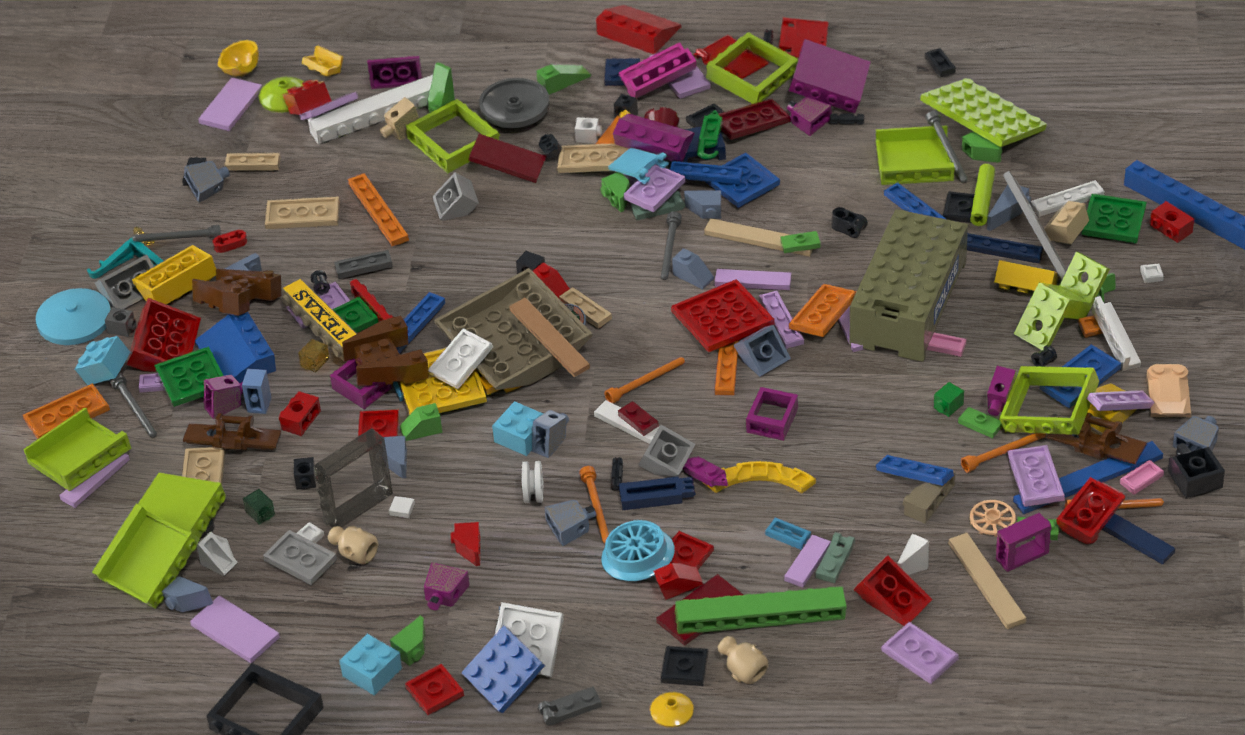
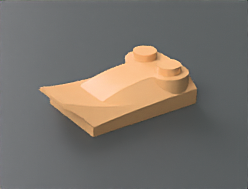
[1146,364,1191,417]

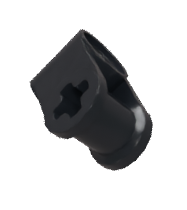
[831,207,868,238]

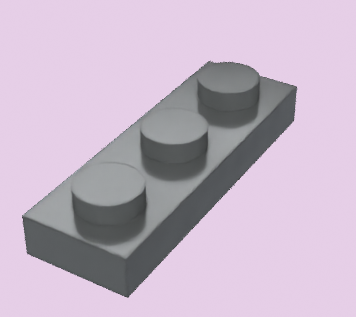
[334,250,393,279]

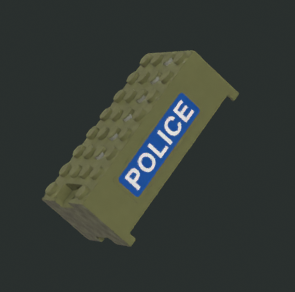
[850,209,968,362]

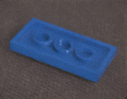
[1040,344,1121,409]

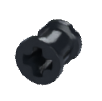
[310,270,330,295]
[1031,345,1057,367]

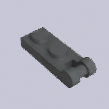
[538,687,602,725]

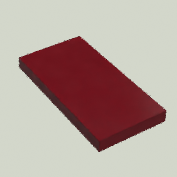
[718,99,791,140]
[468,133,546,183]
[656,574,744,646]

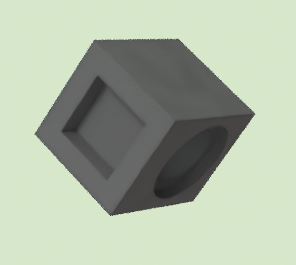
[105,307,136,337]

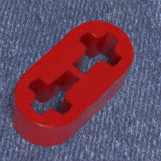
[213,230,247,253]

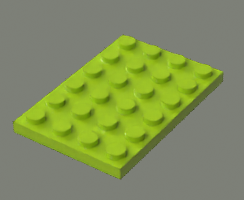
[920,78,1047,147]

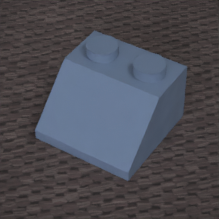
[734,325,791,376]

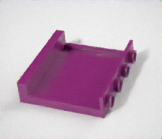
[789,39,871,114]

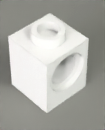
[575,118,602,143]

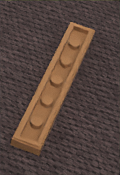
[509,298,590,377]

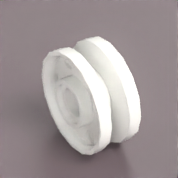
[522,461,543,503]

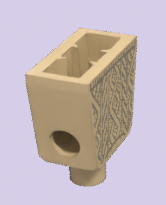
[380,97,419,140]

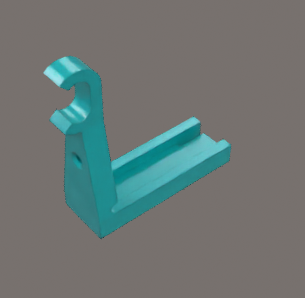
[87,238,163,279]

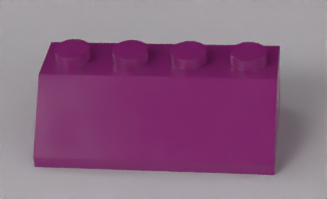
[613,114,694,162]

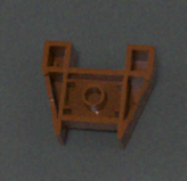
[192,268,282,316]
[342,316,429,386]

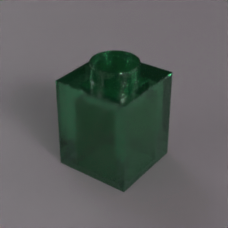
[243,489,275,525]

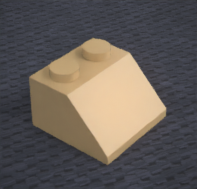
[1044,201,1089,244]

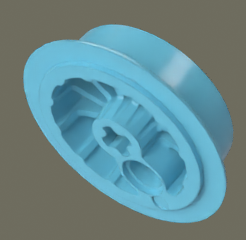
[601,520,675,581]

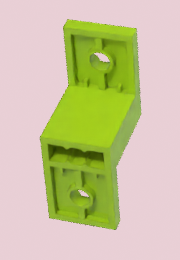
[1014,252,1110,350]

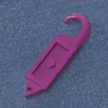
[682,456,728,487]

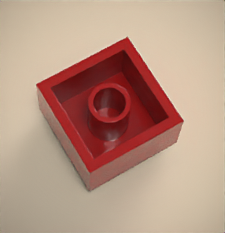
[282,80,331,114]

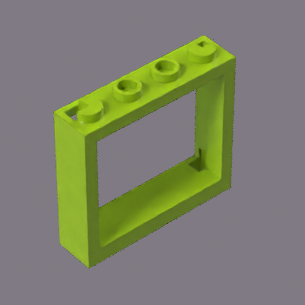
[706,32,798,104]
[406,99,500,173]
[999,366,1100,435]

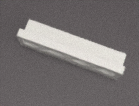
[1092,296,1141,371]

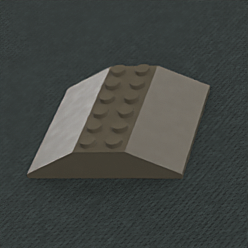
[434,268,593,390]

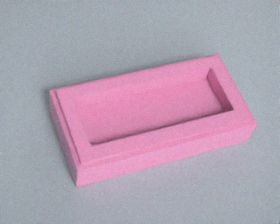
[927,333,966,357]
[1120,460,1164,495]

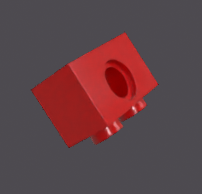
[1150,201,1194,243]
[279,391,321,437]

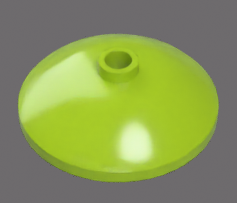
[259,77,304,113]

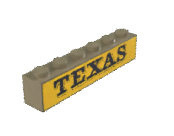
[282,278,357,362]

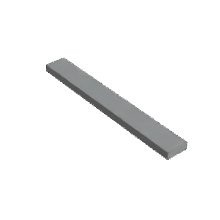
[1003,171,1067,280]

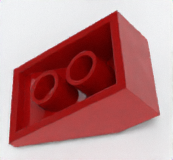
[853,555,933,626]

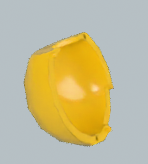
[217,40,259,77]

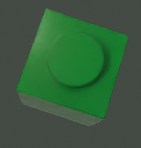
[934,382,964,417]

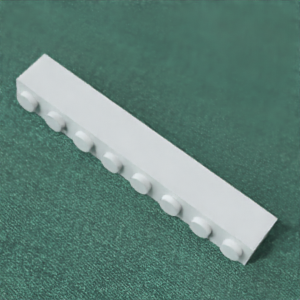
[308,75,433,144]

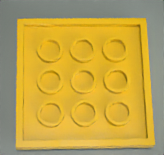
[399,349,487,415]

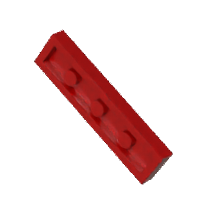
[350,279,393,322]

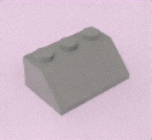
[94,255,154,309]

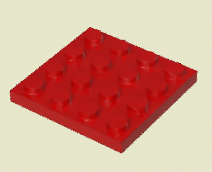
[671,279,775,352]

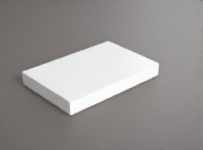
[428,328,493,389]

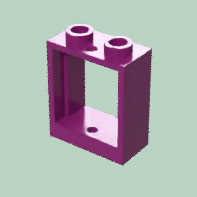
[330,359,392,409]
[746,387,798,441]
[996,512,1052,572]

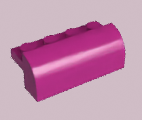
[619,42,697,98]

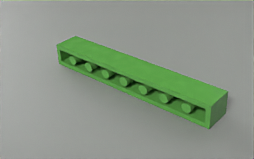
[675,587,846,634]

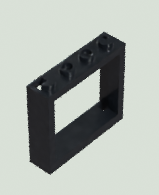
[206,663,324,735]

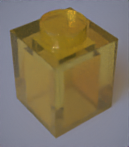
[298,339,329,373]

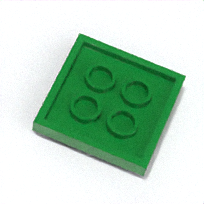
[1082,193,1147,243]
[155,346,224,407]

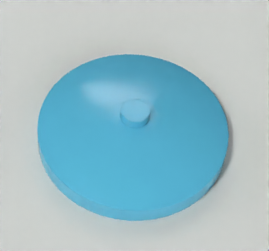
[36,288,111,345]

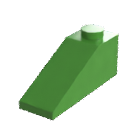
[428,62,455,113]
[536,64,591,95]

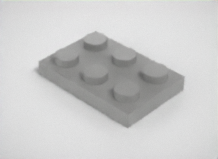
[263,530,337,585]

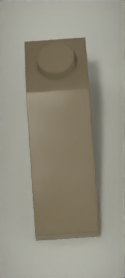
[903,471,956,524]

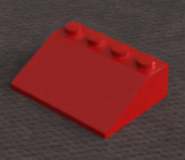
[596,5,681,54]
[126,298,201,372]

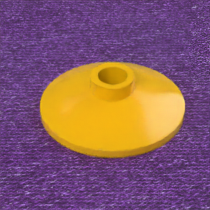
[650,692,694,727]

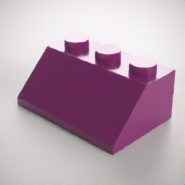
[367,56,422,89]

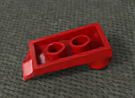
[1056,477,1125,544]

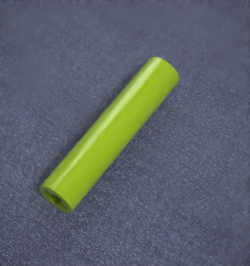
[970,164,995,226]

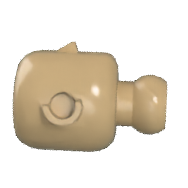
[328,526,378,564]
[718,636,768,684]

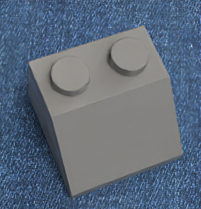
[432,172,479,221]
[638,425,695,477]

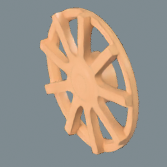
[970,500,1016,537]

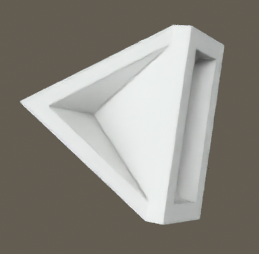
[197,532,237,576]
[898,534,929,575]

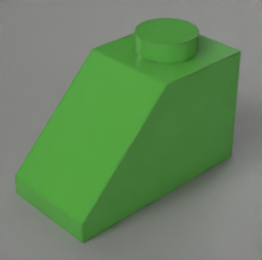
[400,403,442,441]
[390,616,425,666]

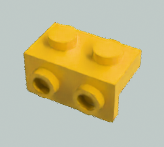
[302,45,343,76]

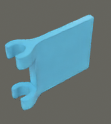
[608,148,669,184]

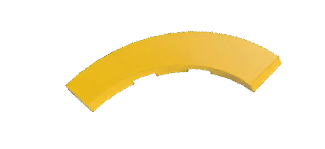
[702,461,816,494]

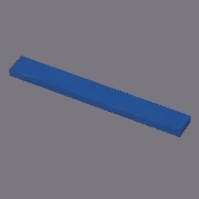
[1013,441,1163,514]

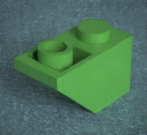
[962,132,1002,163]
[600,172,630,212]

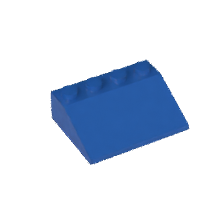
[195,312,276,383]

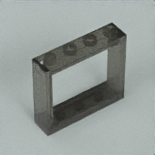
[314,428,393,528]

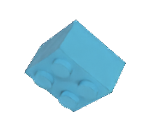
[74,336,131,385]
[492,401,543,456]
[340,634,402,696]

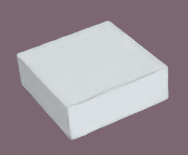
[1140,264,1164,283]
[389,496,415,518]
[297,522,325,543]

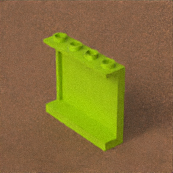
[876,125,954,185]
[23,408,132,491]
[138,473,226,539]
[92,504,200,609]

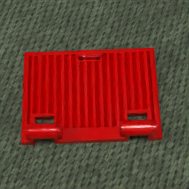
[779,17,829,59]
[693,35,769,79]

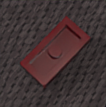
[618,401,659,436]

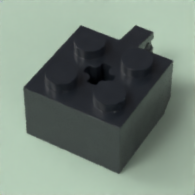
[1168,443,1225,498]

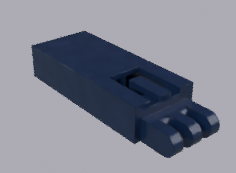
[619,476,696,511]

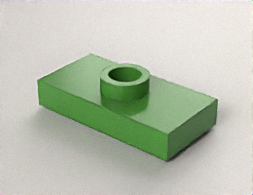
[780,231,821,253]
[958,407,1003,438]

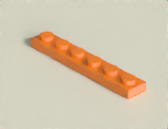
[348,173,409,247]

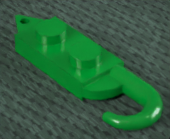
[697,110,722,160]

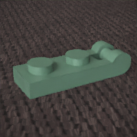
[631,191,685,221]
[816,532,855,584]

